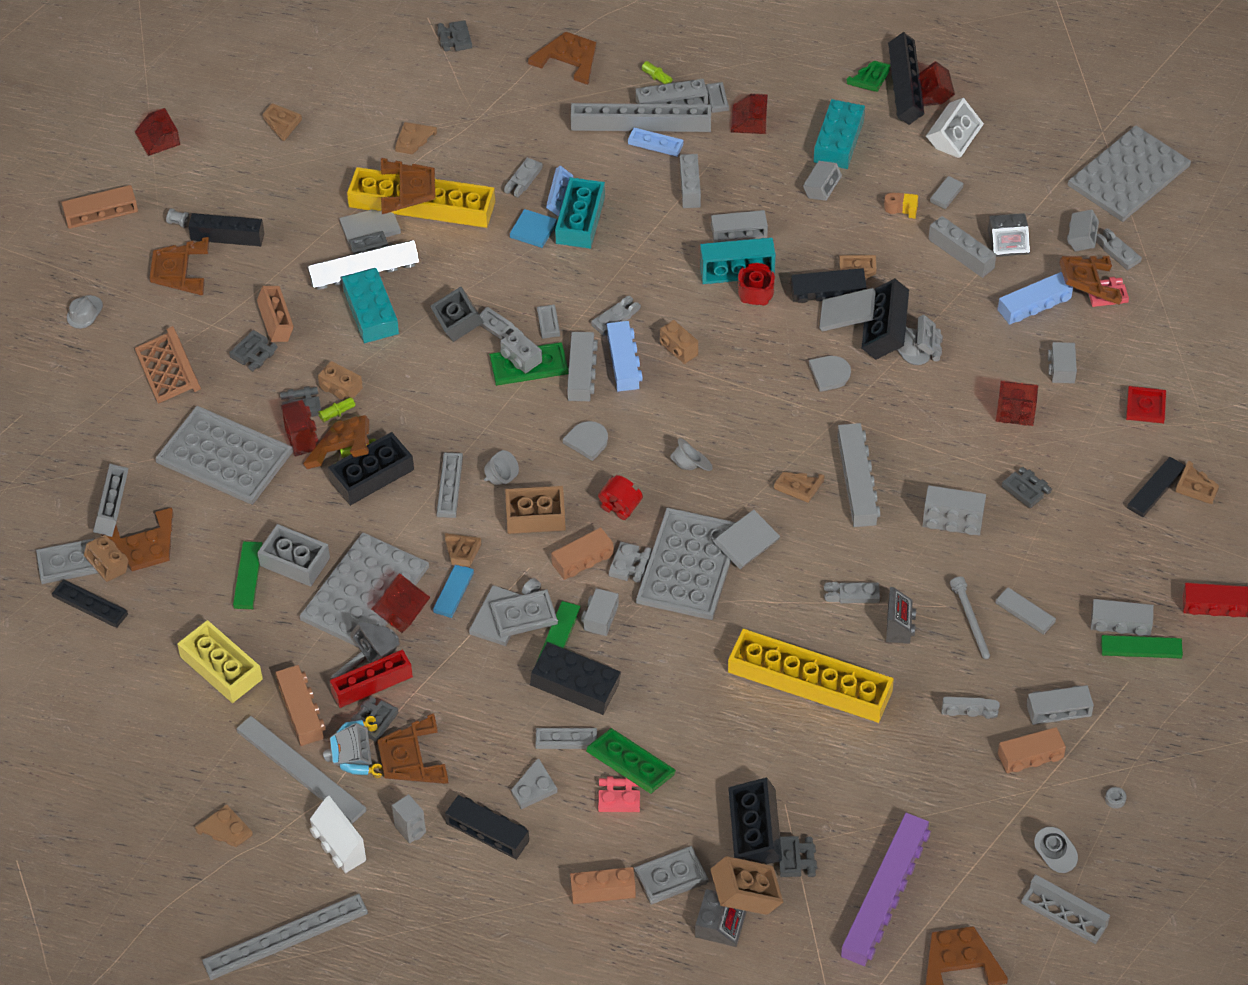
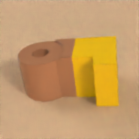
[884,193,918,219]

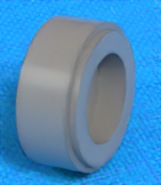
[522,578,541,595]
[1105,787,1127,808]

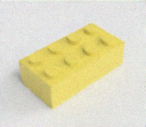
[177,620,263,703]

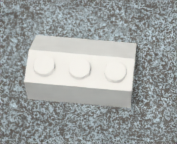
[926,98,984,158]
[310,796,366,873]

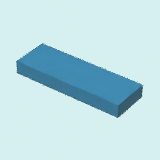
[433,565,474,618]

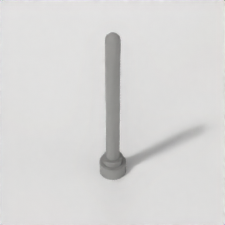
[950,577,990,659]

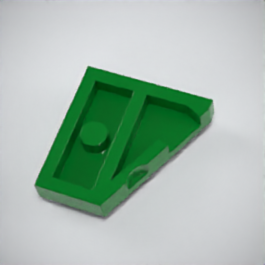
[847,61,890,92]

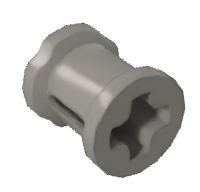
[166,208,189,228]

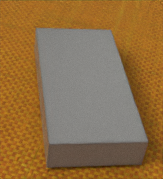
[706,82,729,113]
[930,176,964,209]
[537,305,560,339]

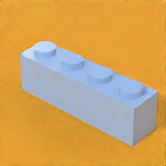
[998,272,1073,325]
[607,321,642,392]

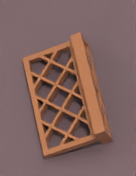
[135,326,201,404]

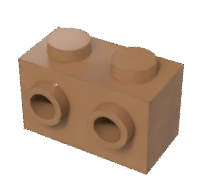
[660,320,698,364]
[318,361,363,400]
[84,534,129,582]

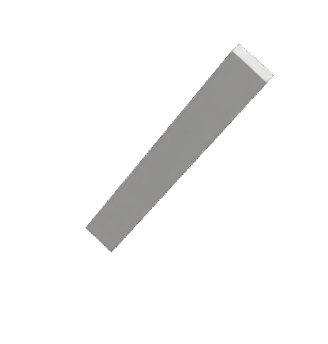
[236,716,366,824]
[202,894,368,980]

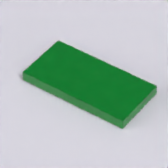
[489,342,569,386]
[586,728,676,794]

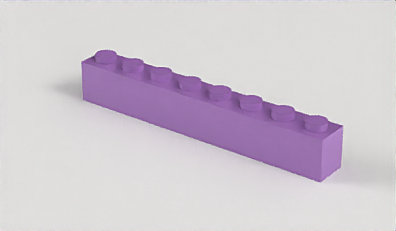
[841,813,931,966]

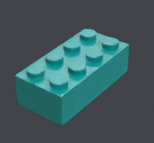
[814,99,865,169]
[555,177,605,249]
[700,238,776,284]
[342,268,399,343]

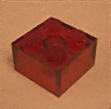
[996,381,1039,426]
[281,399,318,457]
[371,573,430,633]

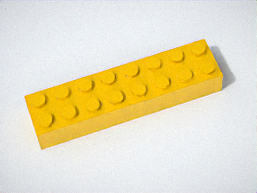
[347,167,495,228]
[728,629,894,723]

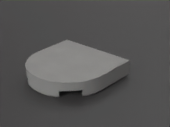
[809,356,851,392]
[563,421,608,461]

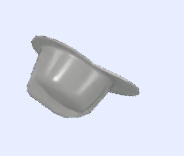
[67,295,103,329]
[897,327,931,365]
[670,438,713,471]
[484,450,519,485]
[1034,827,1078,873]

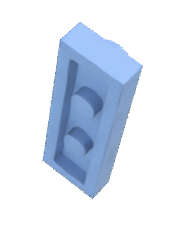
[628,127,683,157]
[546,166,573,217]

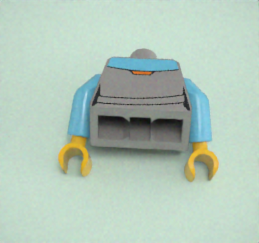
[323,716,383,778]

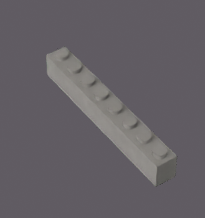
[571,103,711,132]

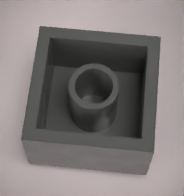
[430,287,484,342]

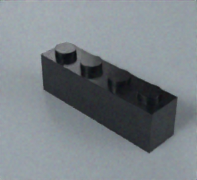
[188,213,265,247]
[790,268,867,303]
[445,795,529,860]

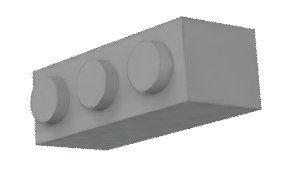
[680,154,701,208]
[711,210,768,243]
[1091,599,1153,636]
[1027,685,1094,725]

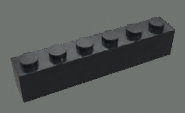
[888,32,925,125]

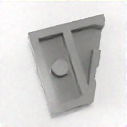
[511,759,557,809]

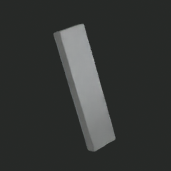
[437,453,463,518]

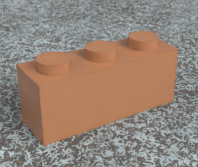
[257,286,294,342]
[551,527,614,580]
[998,727,1066,773]
[570,867,636,904]

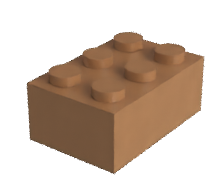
[505,486,566,534]
[710,856,783,915]

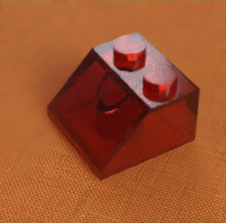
[919,61,955,106]
[731,94,768,134]
[135,108,180,156]

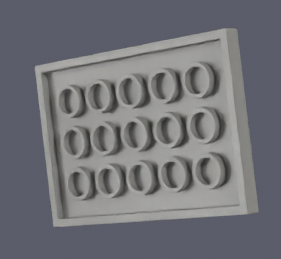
[1068,126,1191,222]
[156,406,293,505]
[636,508,737,620]
[300,533,429,647]

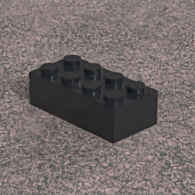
[861,278,909,360]
[328,432,414,506]
[530,642,621,715]
[728,777,782,865]

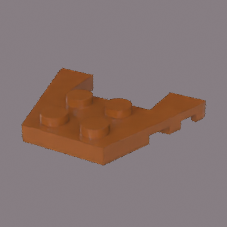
[528,32,596,85]
[381,158,436,214]
[150,237,209,295]
[1059,256,1122,305]
[303,415,369,469]
[101,507,174,571]
[377,713,449,784]
[926,926,1008,985]

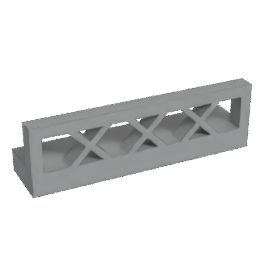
[1021,874,1110,944]

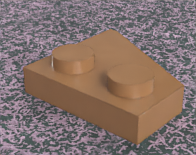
[395,122,437,154]
[839,255,876,279]
[774,472,825,503]
[445,533,482,567]

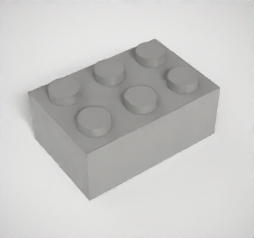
[922,485,986,536]
[258,524,330,587]

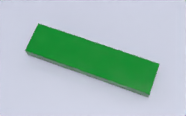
[233,541,263,609]
[536,601,581,663]
[1101,635,1183,659]

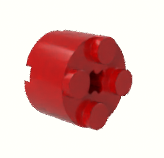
[738,263,775,306]
[598,475,643,520]

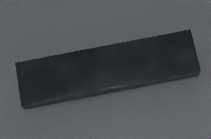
[1127,457,1186,517]
[52,579,128,628]

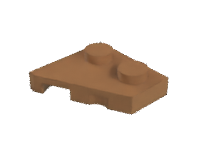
[263,103,302,141]
[1176,461,1219,504]
[195,805,253,847]

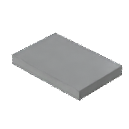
[339,210,401,247]
[820,288,875,332]
[714,510,780,569]
[36,538,98,584]
[469,586,521,646]
[490,589,558,638]
[634,846,709,905]

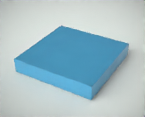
[510,209,557,248]

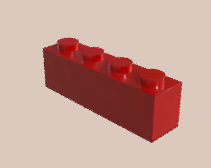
[1183,583,1248,617]
[330,649,413,708]

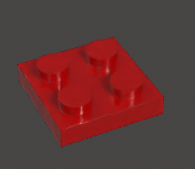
[1126,386,1166,424]

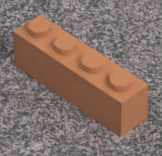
[61,185,138,229]
[276,665,326,746]

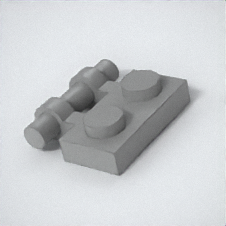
[917,315,943,361]
[609,542,652,582]

